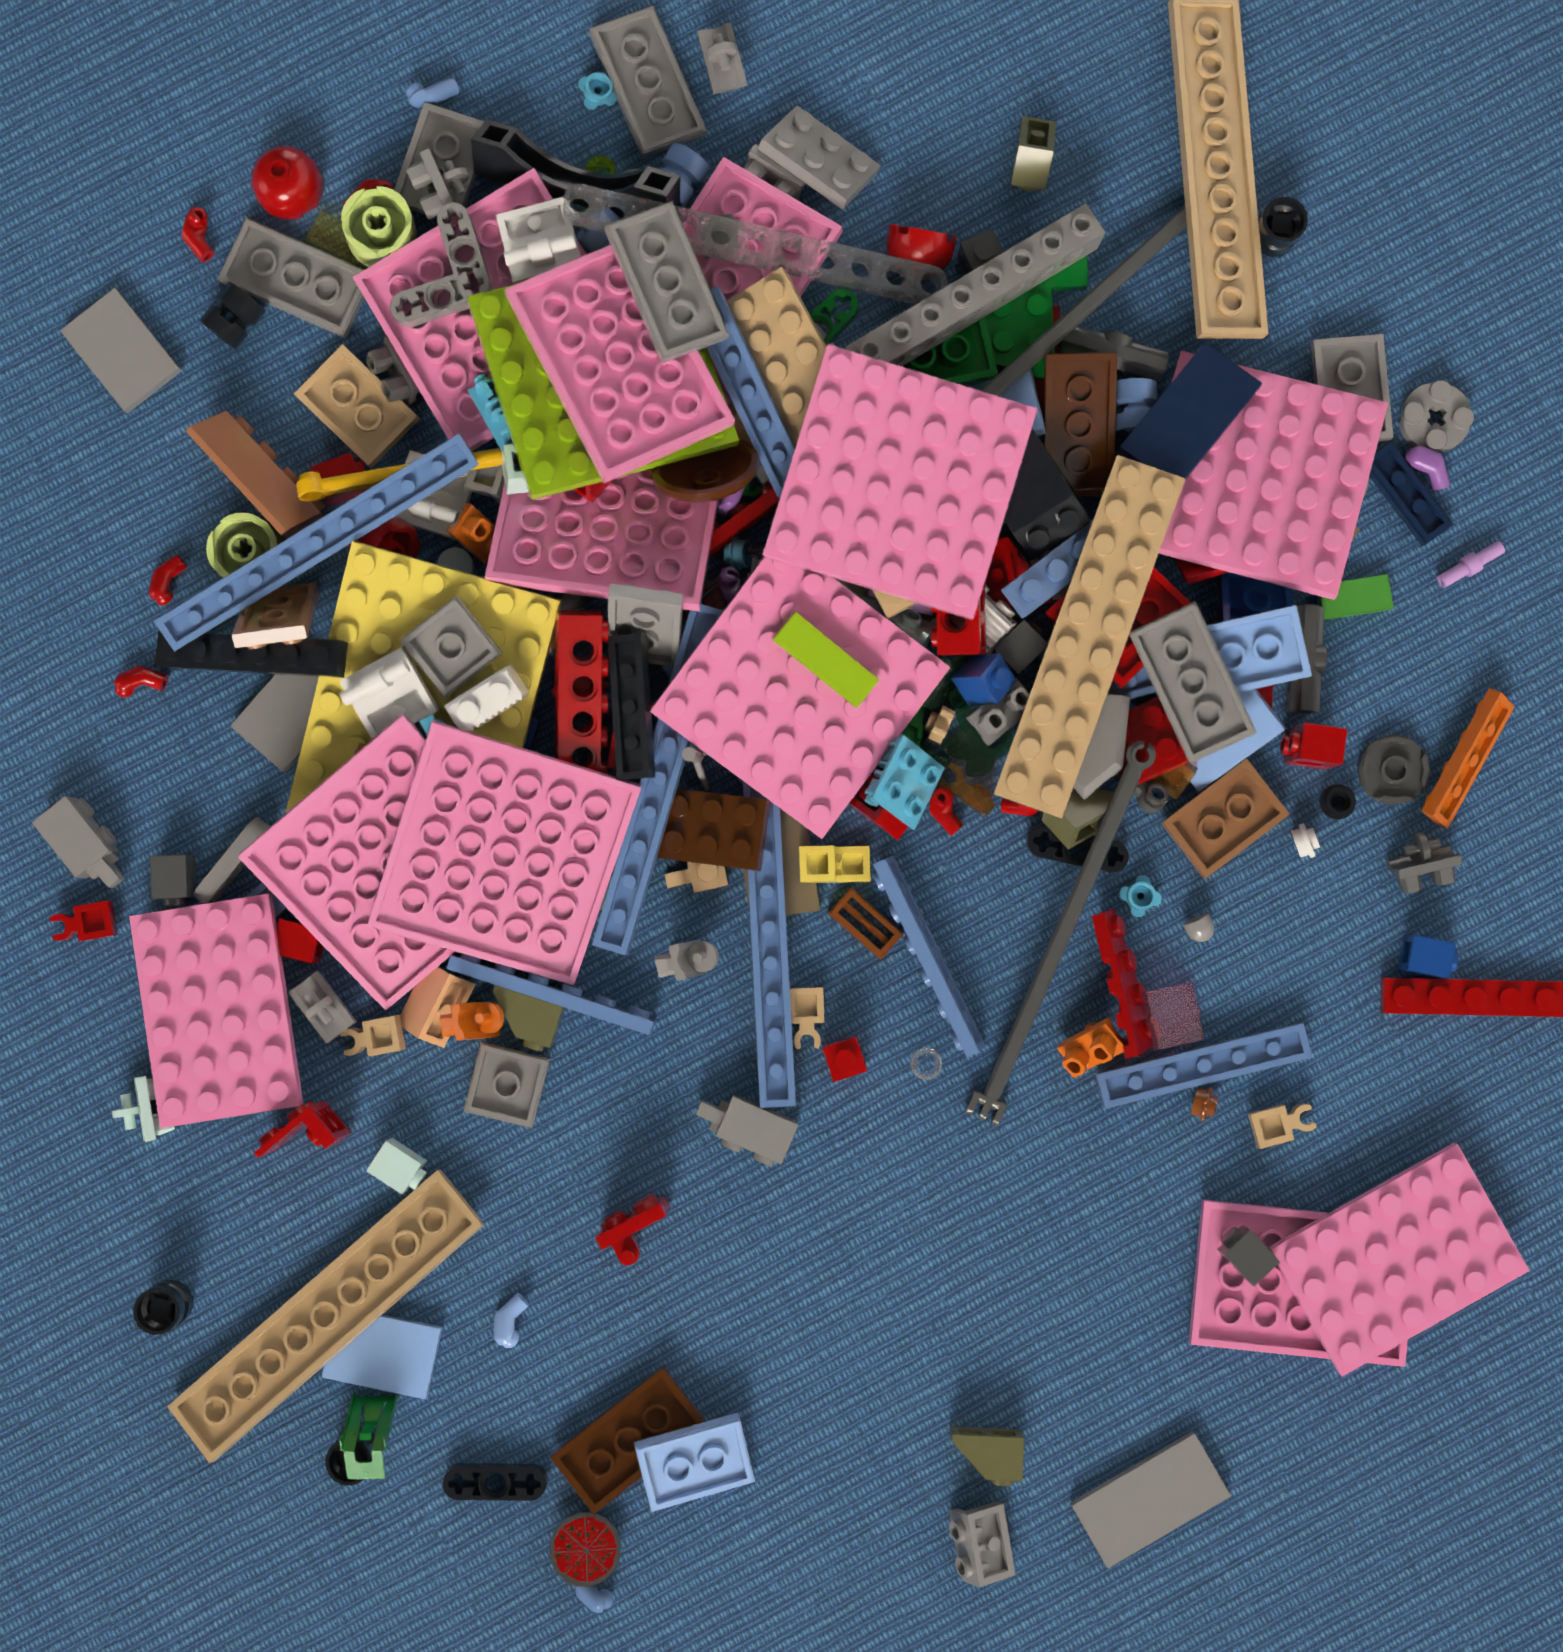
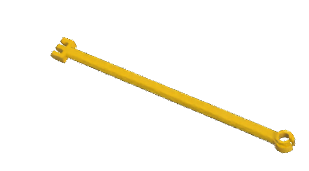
[296,448,502,502]

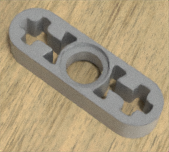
[193,817,270,904]

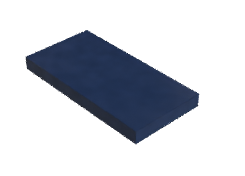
[1118,342,1262,481]

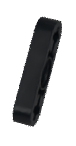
[1026,826,1129,873]
[443,1463,548,1501]

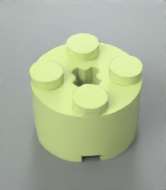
[341,186,417,267]
[206,513,284,578]

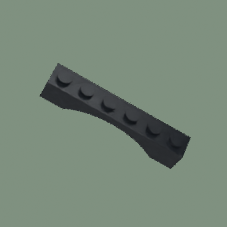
[471,119,680,218]

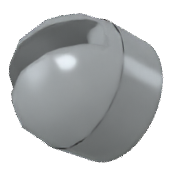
[1183,913,1215,942]

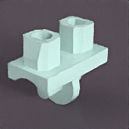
[112,1076,175,1142]

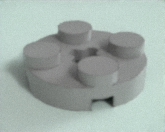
[1399,380,1474,453]

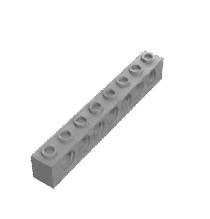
[845,203,1106,367]

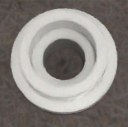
[1291,823,1320,858]

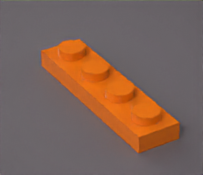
[1422,688,1515,829]

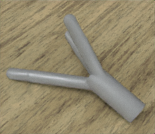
[682,746,710,791]

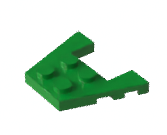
[985,256,1088,379]

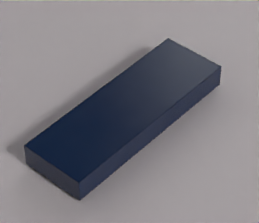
[1369,440,1454,547]

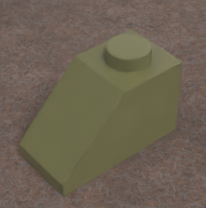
[1011,116,1056,191]
[1042,788,1114,849]
[493,985,566,1052]
[949,1426,1024,1486]

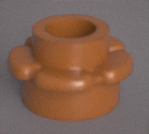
[1191,1087,1219,1121]

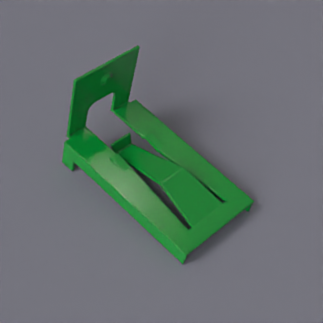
[339,1392,398,1479]

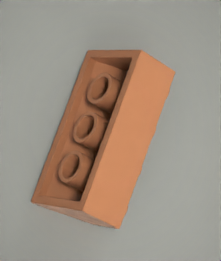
[186,411,325,539]

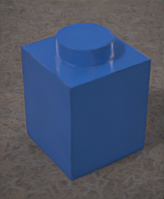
[951,653,1017,706]
[1398,935,1458,978]

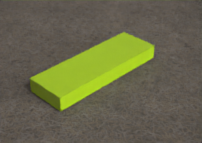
[772,611,879,708]

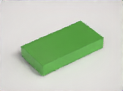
[1317,574,1394,621]

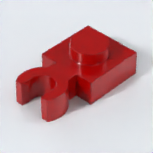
[49,900,118,941]

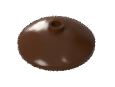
[651,438,759,503]

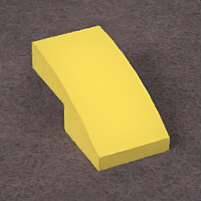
[799,845,871,883]

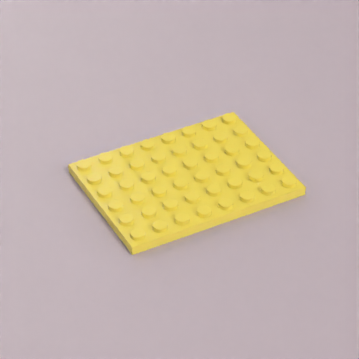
[285,541,562,814]

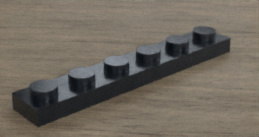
[155,631,348,678]

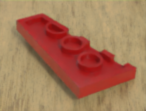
[1092,908,1159,1059]

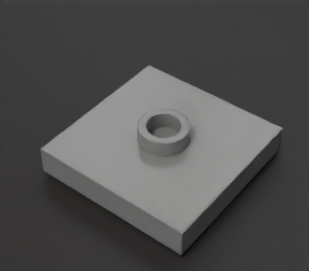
[400,595,503,698]
[463,1042,551,1128]

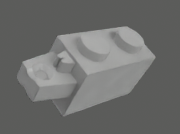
[32,796,125,888]
[696,1094,798,1167]

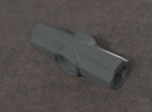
[1059,326,1169,384]
[1287,604,1327,714]

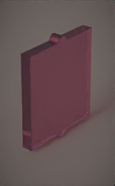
[1142,983,1204,1051]

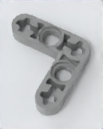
[390,202,492,327]

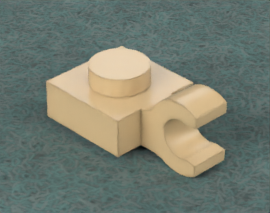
[664,862,728,893]

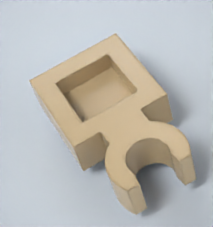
[923,706,955,746]
[790,987,824,1049]
[340,1014,406,1057]
[1248,1103,1317,1149]

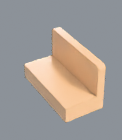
[400,966,476,1048]

